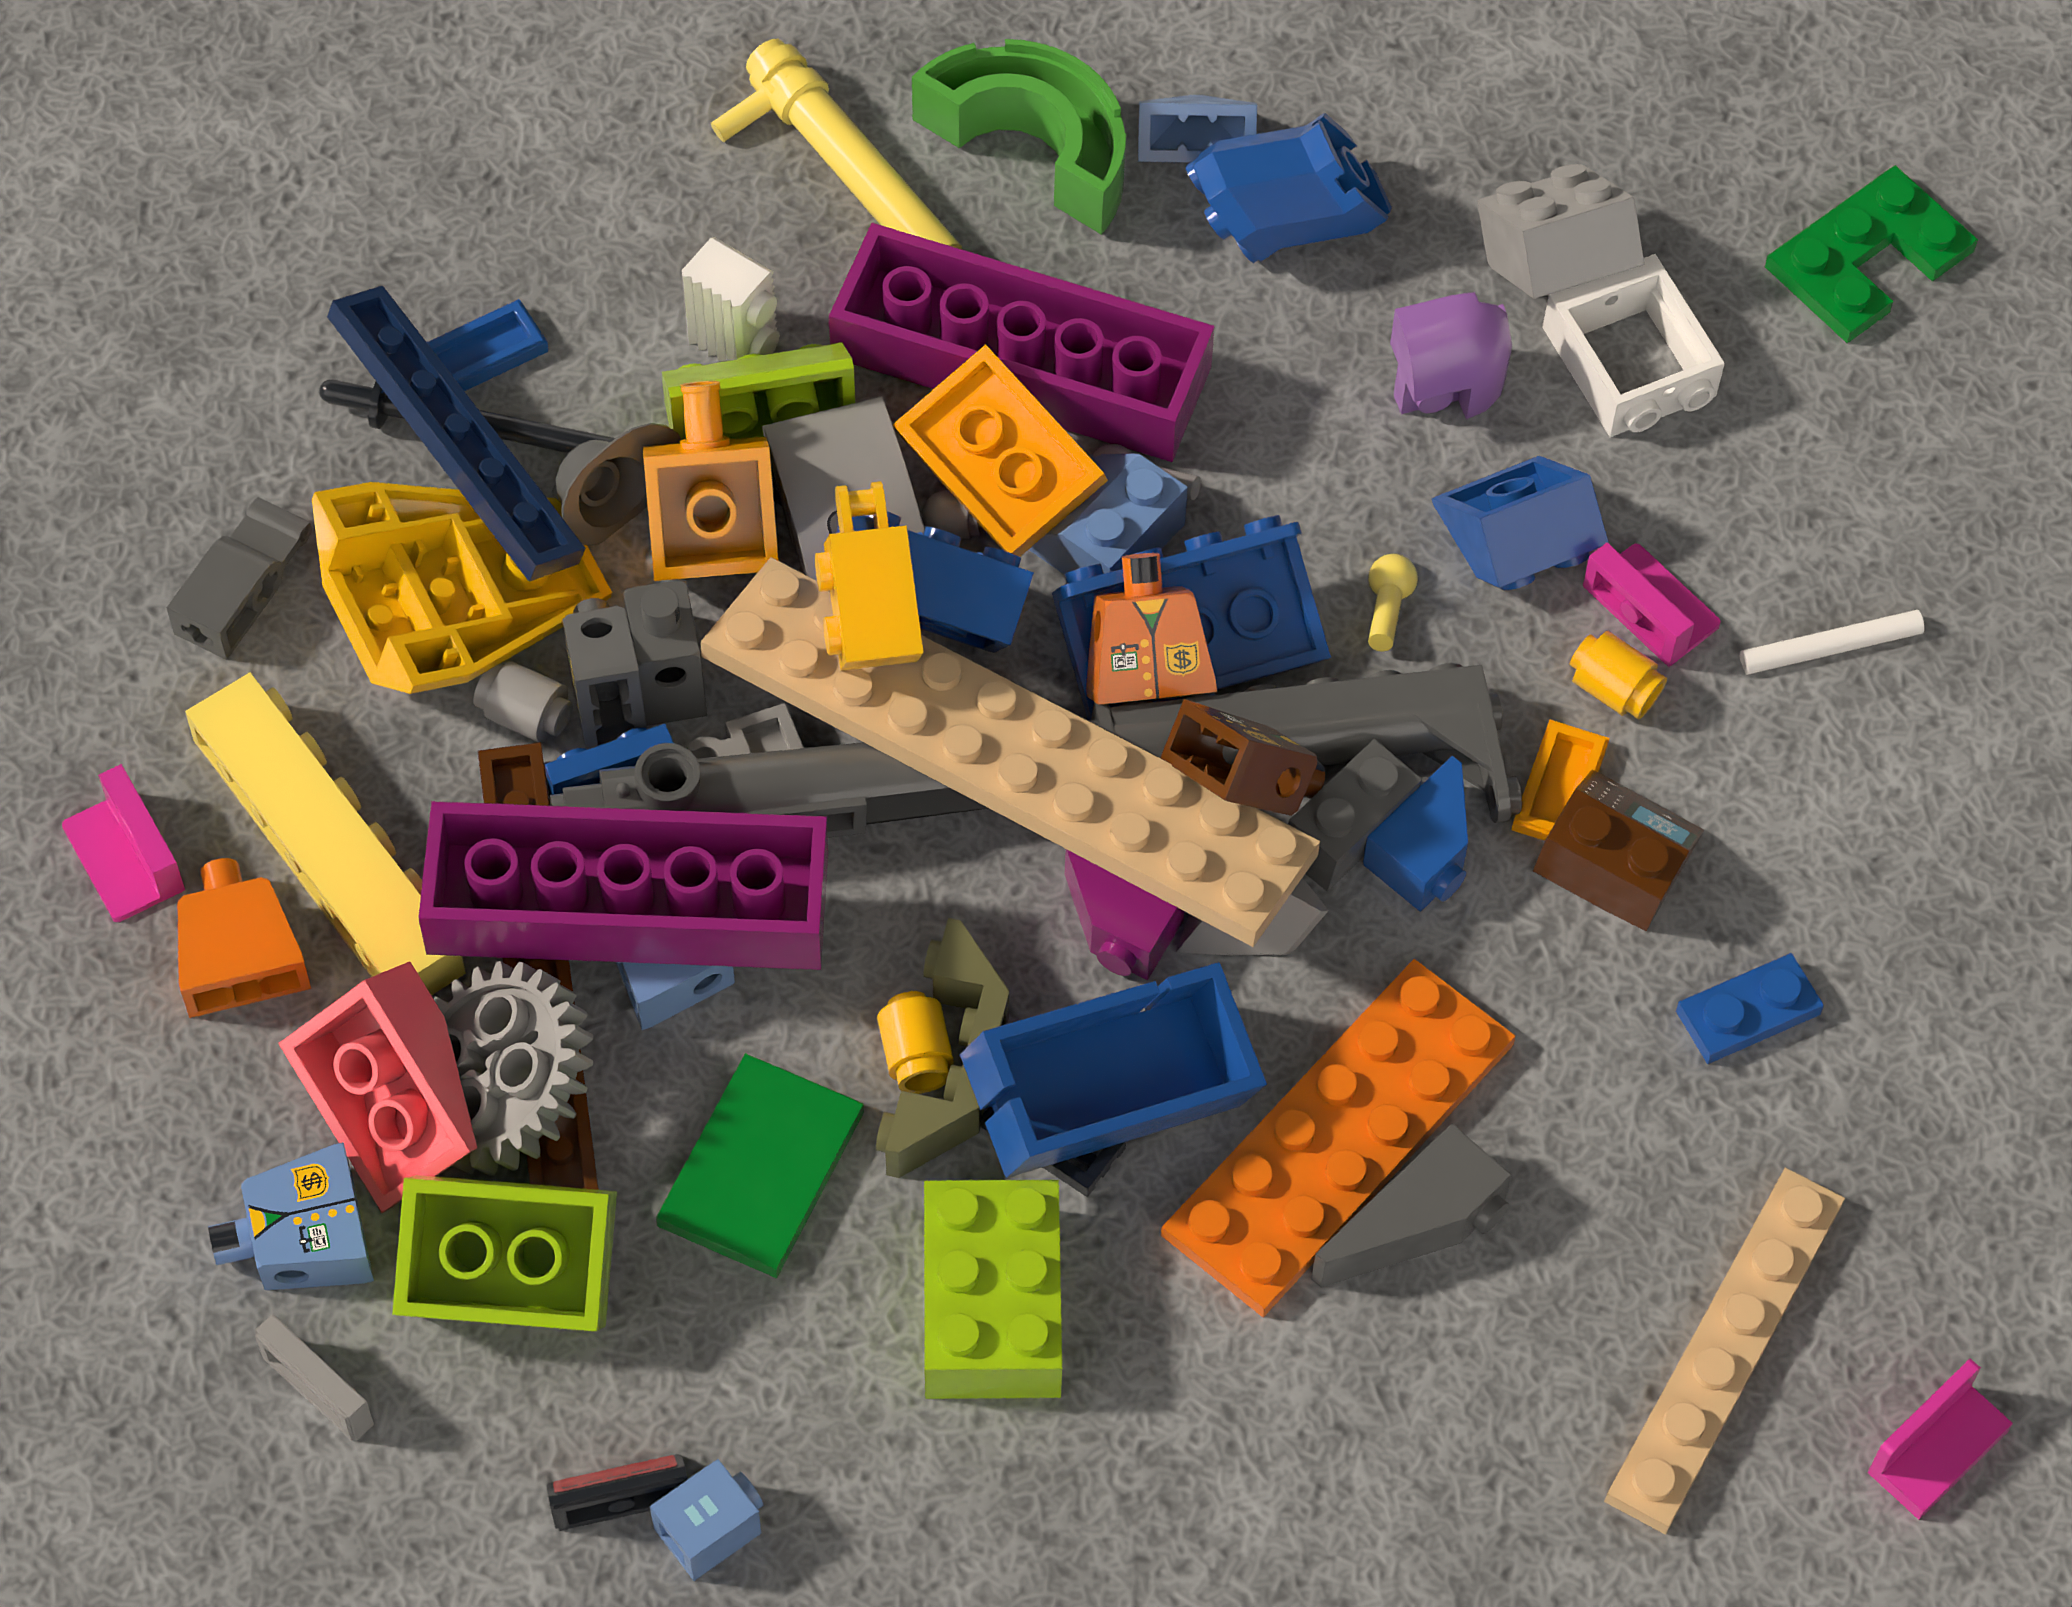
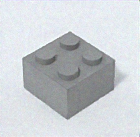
[1477,164,1645,299]

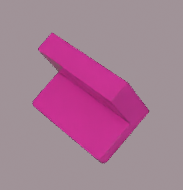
[1583,542,1721,667]
[62,764,185,922]
[1868,1358,2013,1520]

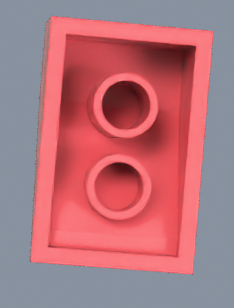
[278,961,477,1213]

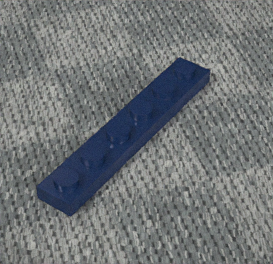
[327,285,586,582]

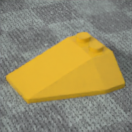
[312,482,612,694]

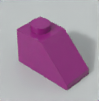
[1065,849,1185,981]

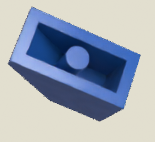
[1363,756,1468,912]

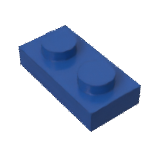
[544,724,674,795]
[1676,953,1824,1064]

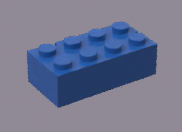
[960,962,1267,1178]

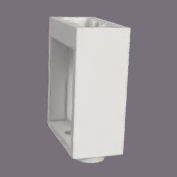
[1542,254,1725,437]

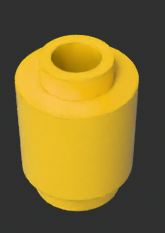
[1569,631,1667,719]
[877,991,954,1094]

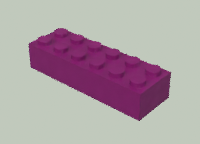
[828,223,1215,462]
[418,801,829,970]

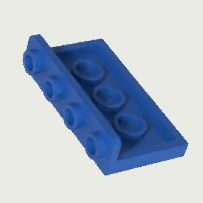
[1052,515,1331,720]

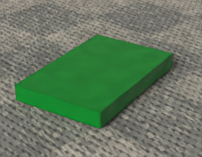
[656,1053,864,1279]

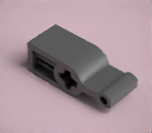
[166,497,312,660]

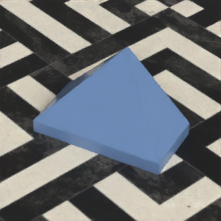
[1138,95,1257,162]

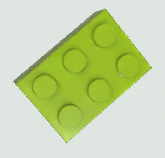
[392,1175,617,1331]
[924,1180,1062,1399]

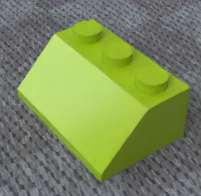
[661,342,855,440]

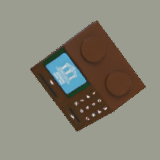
[1533,769,1704,931]

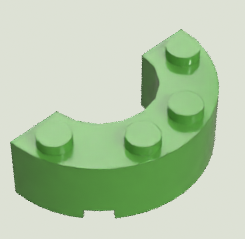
[912,39,1126,235]

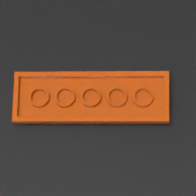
[1161,959,1516,1318]

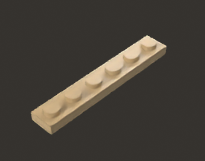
[1604,1168,1845,1535]

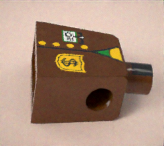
[1160,699,1325,816]

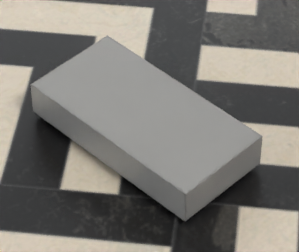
[255,1314,374,1441]

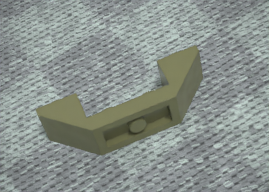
[876,918,1009,1178]

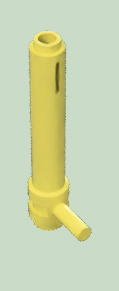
[711,39,962,249]

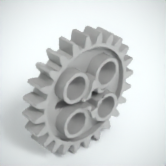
[434,961,593,1176]

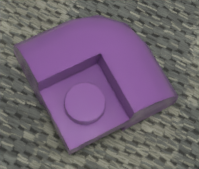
[1390,292,1512,420]

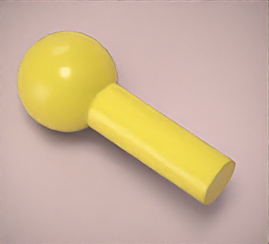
[1368,554,1418,652]

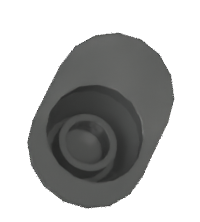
[552,423,681,545]

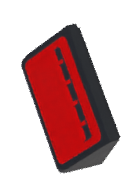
[546,1454,688,1531]

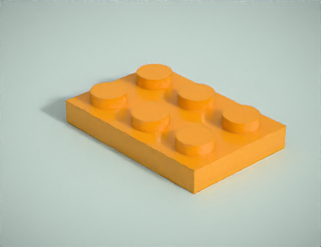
[893,344,1108,557]

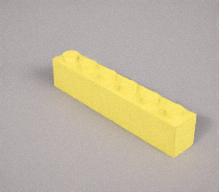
[185,672,466,995]

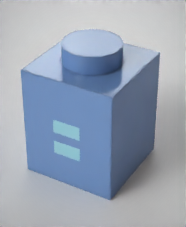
[650,1459,763,1581]

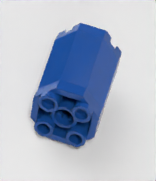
[1186,113,1392,263]

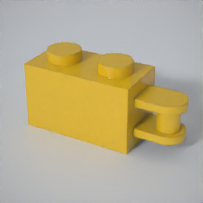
[815,481,924,671]

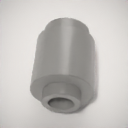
[473,661,573,743]

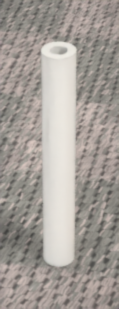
[1740,610,1924,675]

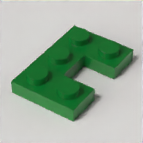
[1765,165,1978,343]

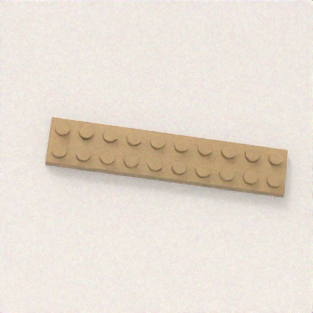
[701,557,1320,947]

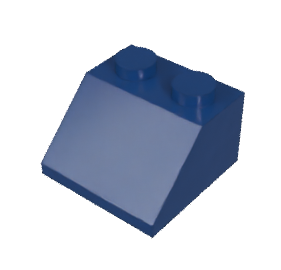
[1431,456,1609,590]

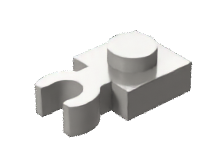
[687,703,803,759]

